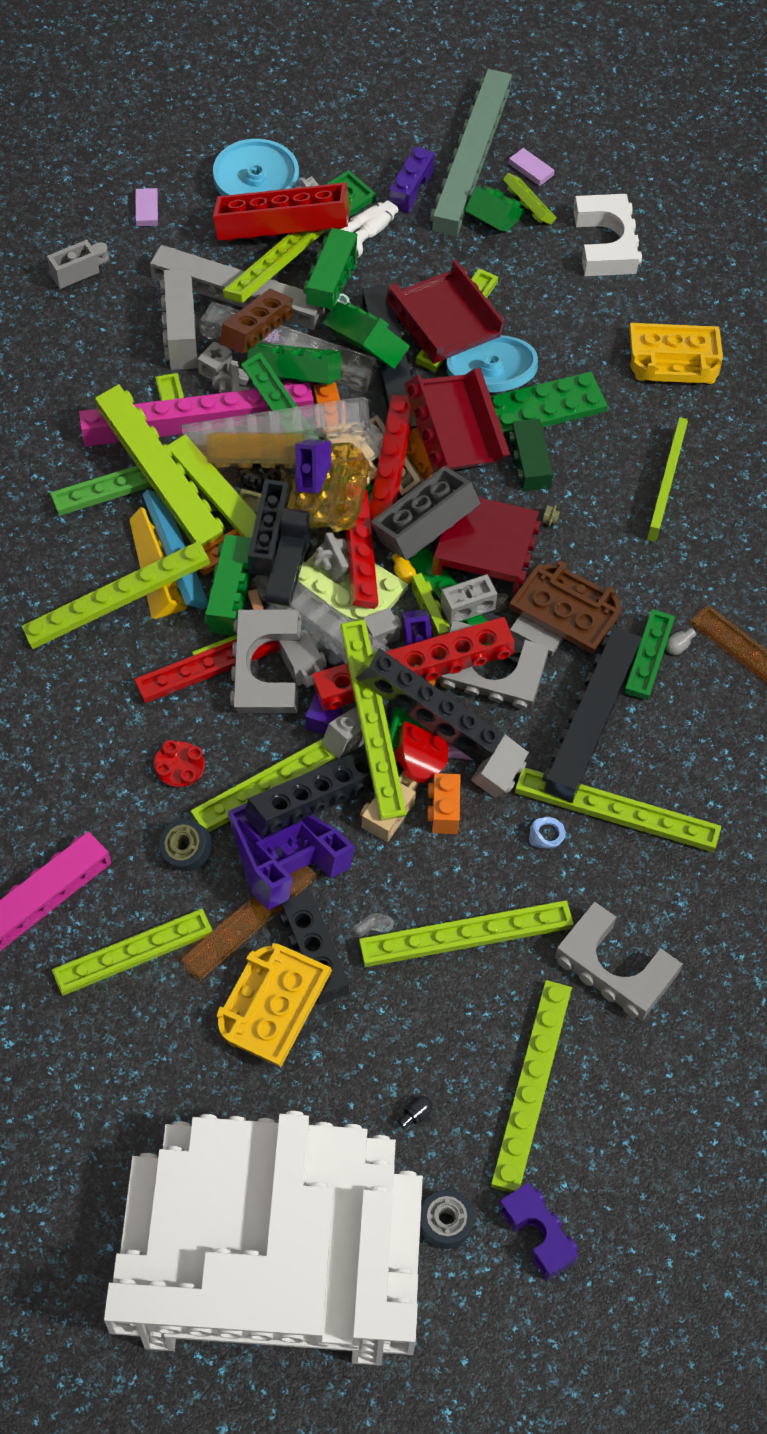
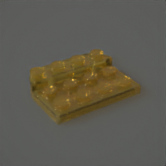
[287,442,370,532]

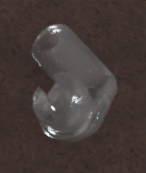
[353,913,394,937]

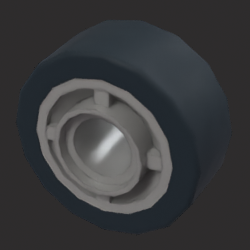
[420,1189,474,1249]

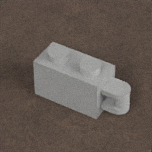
[47,240,109,289]
[279,630,327,688]

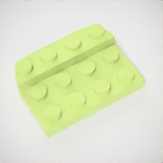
[297,538,408,623]

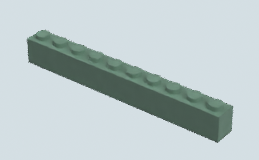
[430,69,512,237]

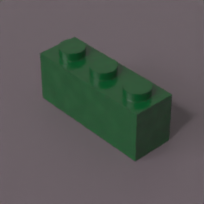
[508,419,553,491]

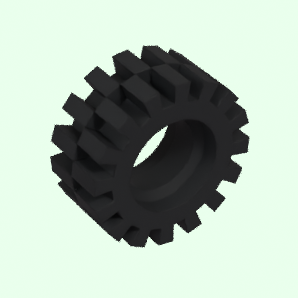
[238,448,281,493]

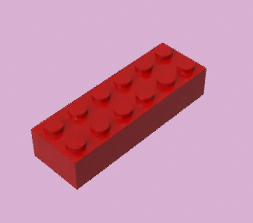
[213,182,350,241]

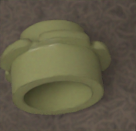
[541,505,560,527]

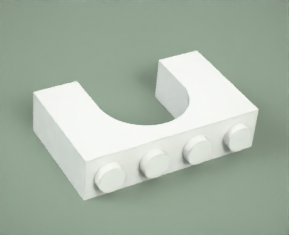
[573,194,642,276]

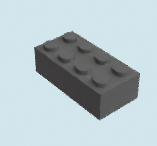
[371,466,481,561]

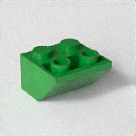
[465,185,526,232]

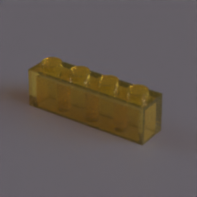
[206,432,305,468]

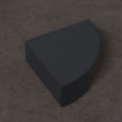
[319,647,344,667]

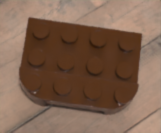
[509,561,621,654]

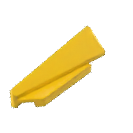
[130,507,187,619]

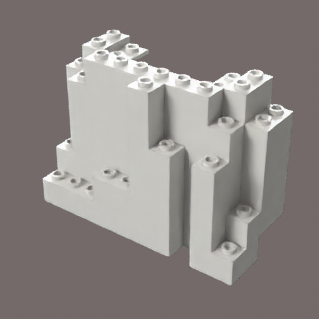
[104,1111,423,1366]

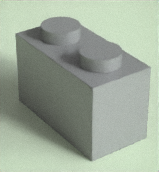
[471,735,529,798]

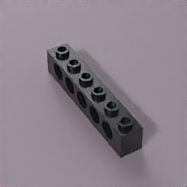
[355,648,503,763]
[244,748,373,837]

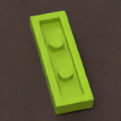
[503,173,556,224]
[412,573,450,637]

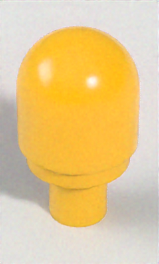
[392,553,416,584]

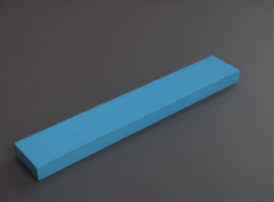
[143,489,208,609]

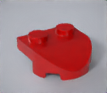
[394,721,449,783]

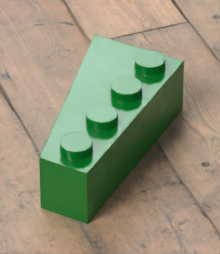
[303,228,358,310]
[323,301,410,369]
[247,342,342,384]
[205,534,252,636]

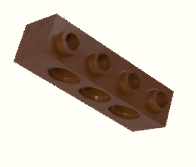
[220,289,293,354]

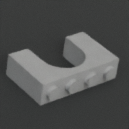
[230,609,301,713]
[437,620,549,709]
[555,902,683,1021]

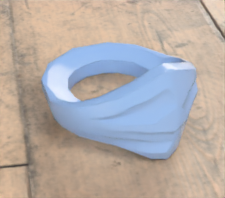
[529,817,566,849]

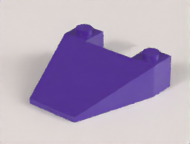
[228,803,355,910]

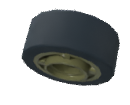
[159,818,212,871]

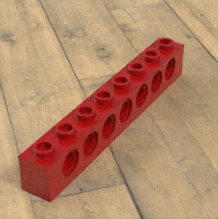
[312,617,515,711]

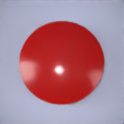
[154,740,205,787]

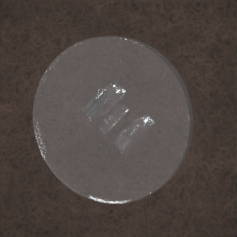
[337,421,383,463]

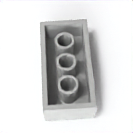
[160,269,198,370]

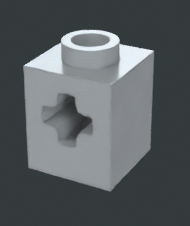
[197,341,233,380]
[363,608,402,650]

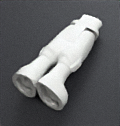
[328,200,399,259]

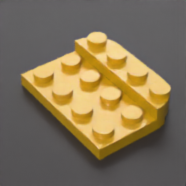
[629,323,723,384]
[217,943,332,1068]

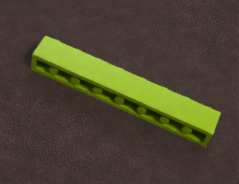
[95,384,225,547]

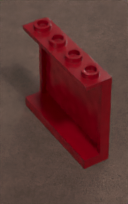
[386,260,505,364]
[404,368,510,473]
[432,497,541,594]

